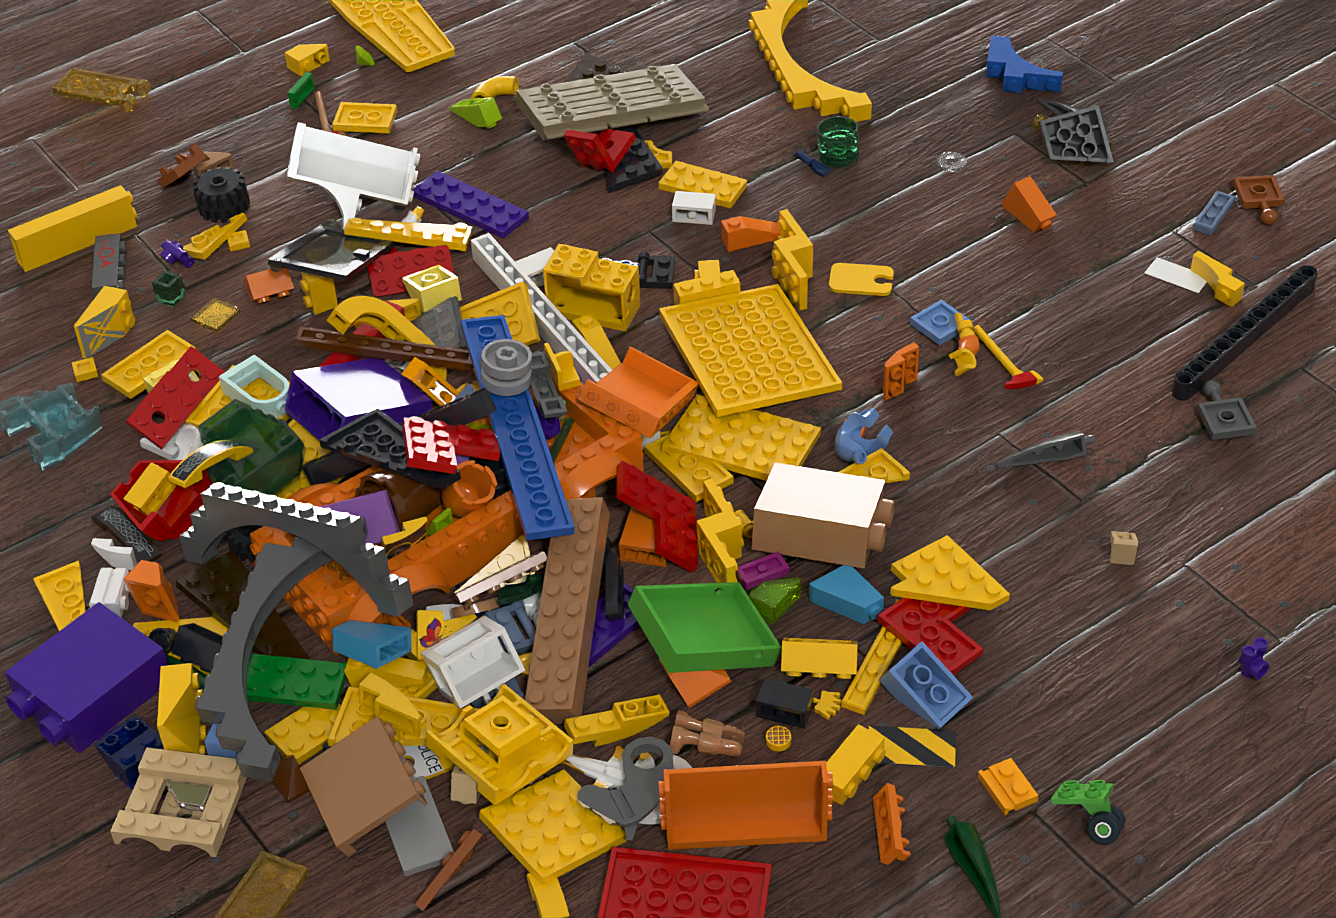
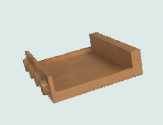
[300,716,428,857]

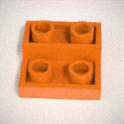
[883,342,919,400]

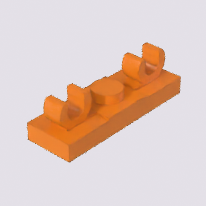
[873,783,911,865]

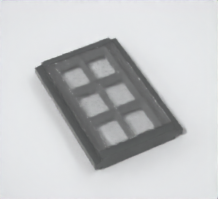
[414,296,467,350]

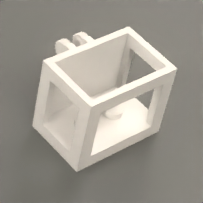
[421,616,525,709]

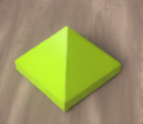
[355,45,375,66]

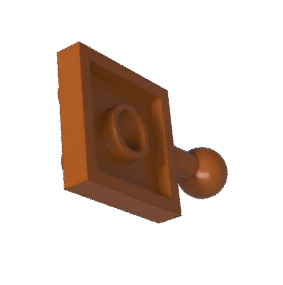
[1233,175,1284,225]

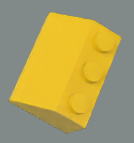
[781,638,858,679]

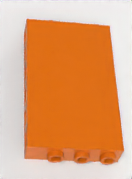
[578,346,699,438]
[659,761,833,850]

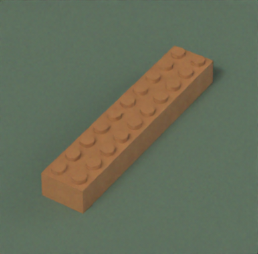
[525,497,610,724]

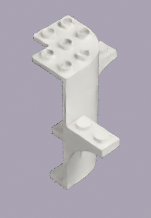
[286,122,420,229]

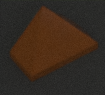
[272,755,310,803]

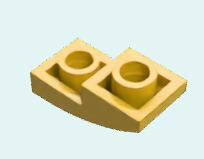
[526,873,570,918]

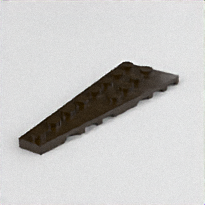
[176,550,311,660]

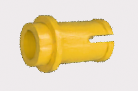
[734,510,753,538]

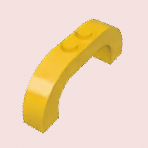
[327,296,447,380]

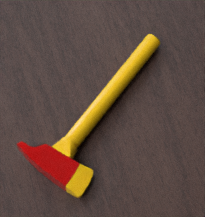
[972,325,1043,389]

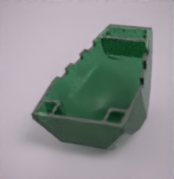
[198,399,306,496]

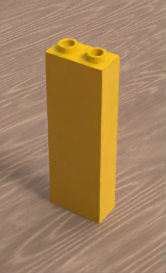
[8,185,138,272]

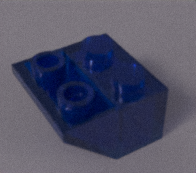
[94,714,164,790]

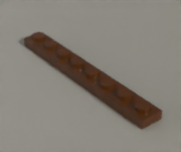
[295,326,472,371]

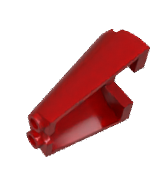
[110,460,211,541]

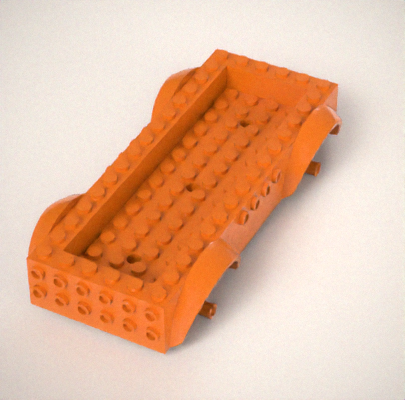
[250,374,644,655]

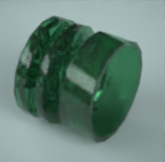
[817,116,859,167]

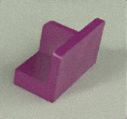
[736,552,789,594]

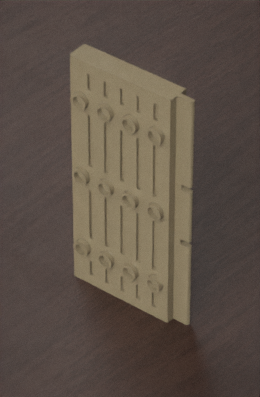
[516,64,709,140]

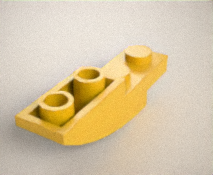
[564,695,670,747]

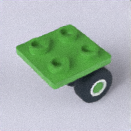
[1051,780,1125,845]

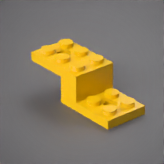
[772,209,813,311]
[697,479,744,589]

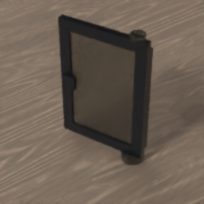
[268,219,395,281]

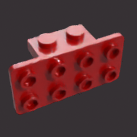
[368,245,454,298]

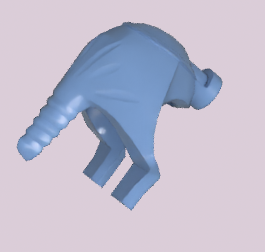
[835,408,894,464]

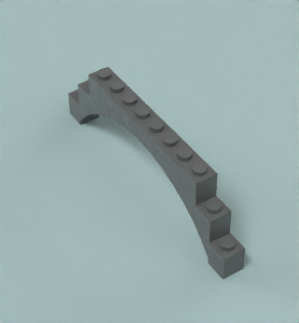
[179,483,414,617]
[195,516,368,782]

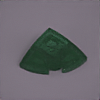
[497,573,545,605]

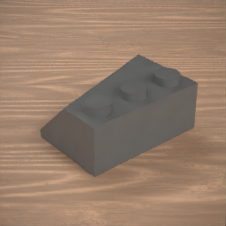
[1038,105,1114,163]

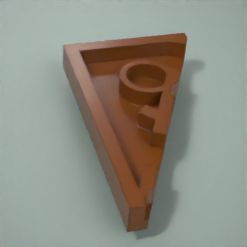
[415,829,487,911]

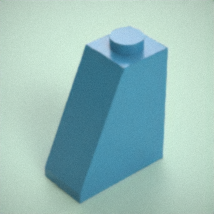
[809,565,884,624]
[333,620,411,669]

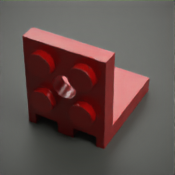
[563,129,636,173]

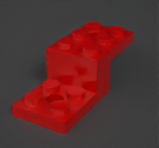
[125,346,225,450]

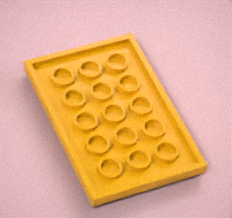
[662,394,821,481]

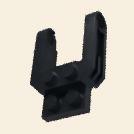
[601,537,624,621]

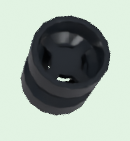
[148,628,177,652]

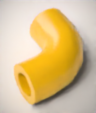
[471,76,519,99]

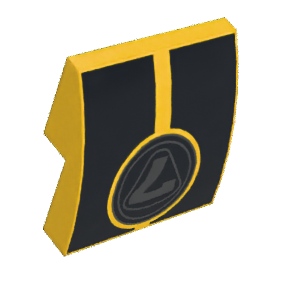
[381,517,427,560]

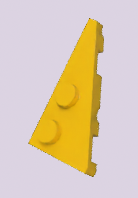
[183,213,247,260]
[837,448,910,483]

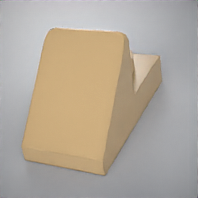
[1110,531,1138,565]

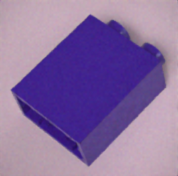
[285,358,432,452]
[5,602,168,753]

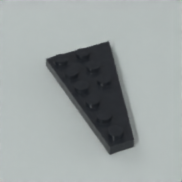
[606,125,663,193]
[319,408,461,490]

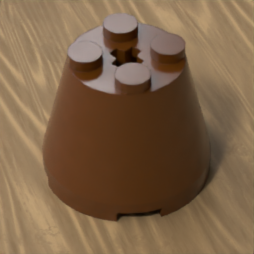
[355,471,441,532]

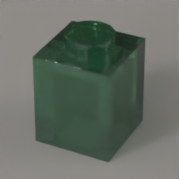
[152,270,186,307]

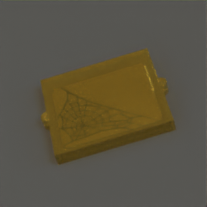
[190,297,241,332]

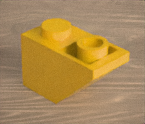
[285,44,330,77]

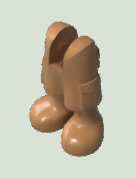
[670,710,745,757]

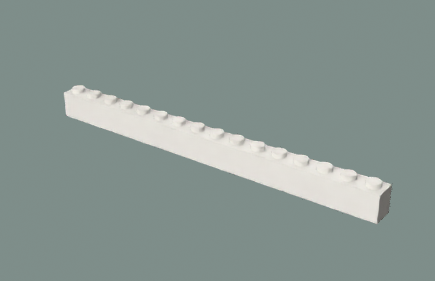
[471,233,660,450]

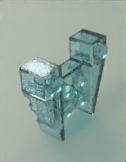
[0,382,102,470]

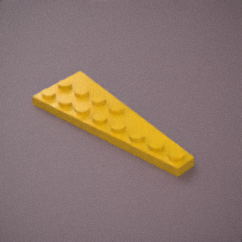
[328,686,507,746]

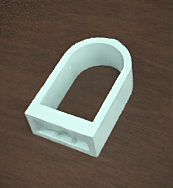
[219,355,289,420]

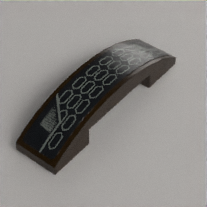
[91,505,162,564]

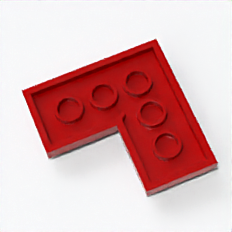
[402,417,500,474]
[617,460,698,573]
[877,597,983,675]

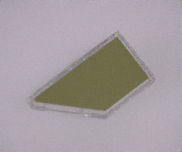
[165,779,213,812]

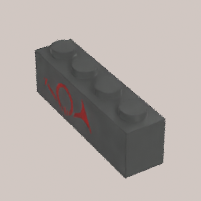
[92,233,127,298]

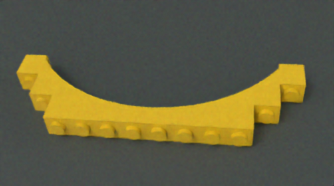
[748,0,872,123]

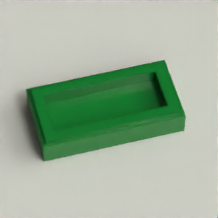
[288,72,315,109]

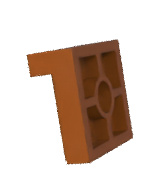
[158,143,207,188]

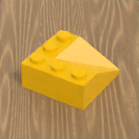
[157,663,208,755]

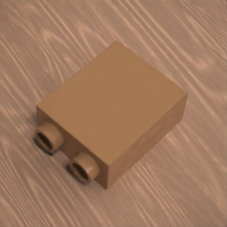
[752,463,895,569]

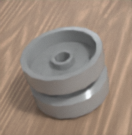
[481,339,532,396]

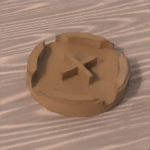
[451,598,500,618]

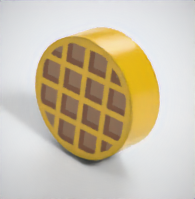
[766,726,791,752]

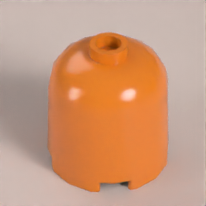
[441,460,497,518]

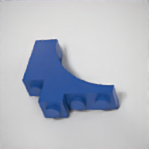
[986,36,1063,93]

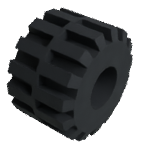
[193,167,250,223]

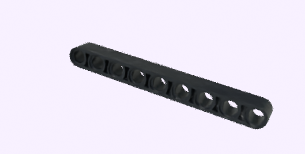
[301,388,497,485]

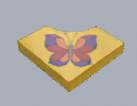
[416,610,456,661]

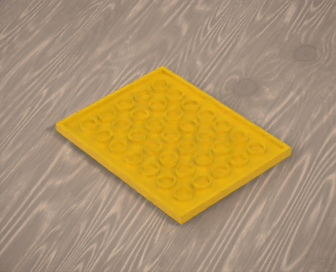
[659,284,842,417]

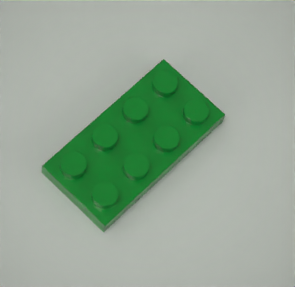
[247,654,347,710]

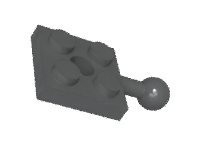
[1197,380,1257,440]

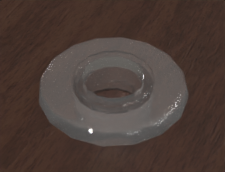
[936,152,968,172]

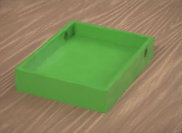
[628,582,782,673]

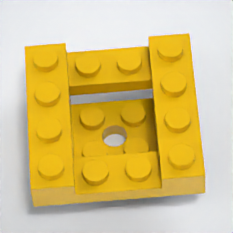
[426,684,574,805]

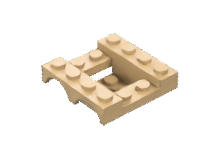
[110,747,247,857]

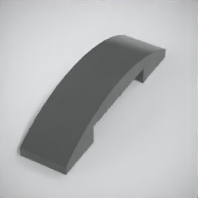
[529,352,567,418]

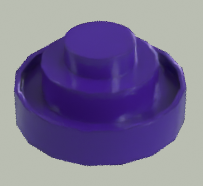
[536,408,561,440]

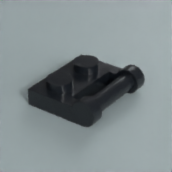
[638,252,675,289]

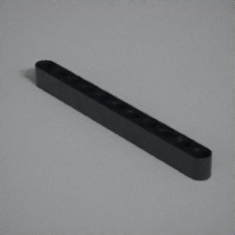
[1172,265,1318,401]

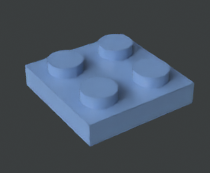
[910,299,970,346]

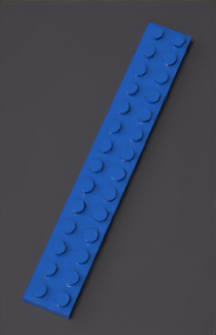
[460,315,575,541]

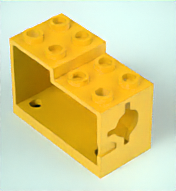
[543,244,641,332]

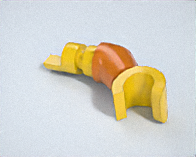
[948,312,980,376]

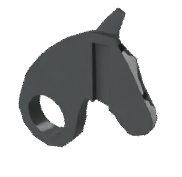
[577,736,674,842]

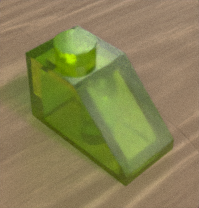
[749,578,801,625]

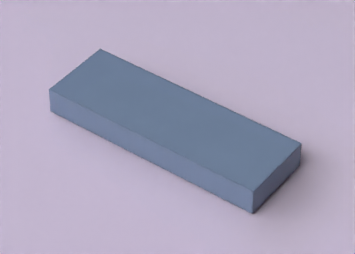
[1192,191,1236,235]

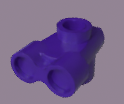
[160,240,195,268]
[1238,637,1270,680]

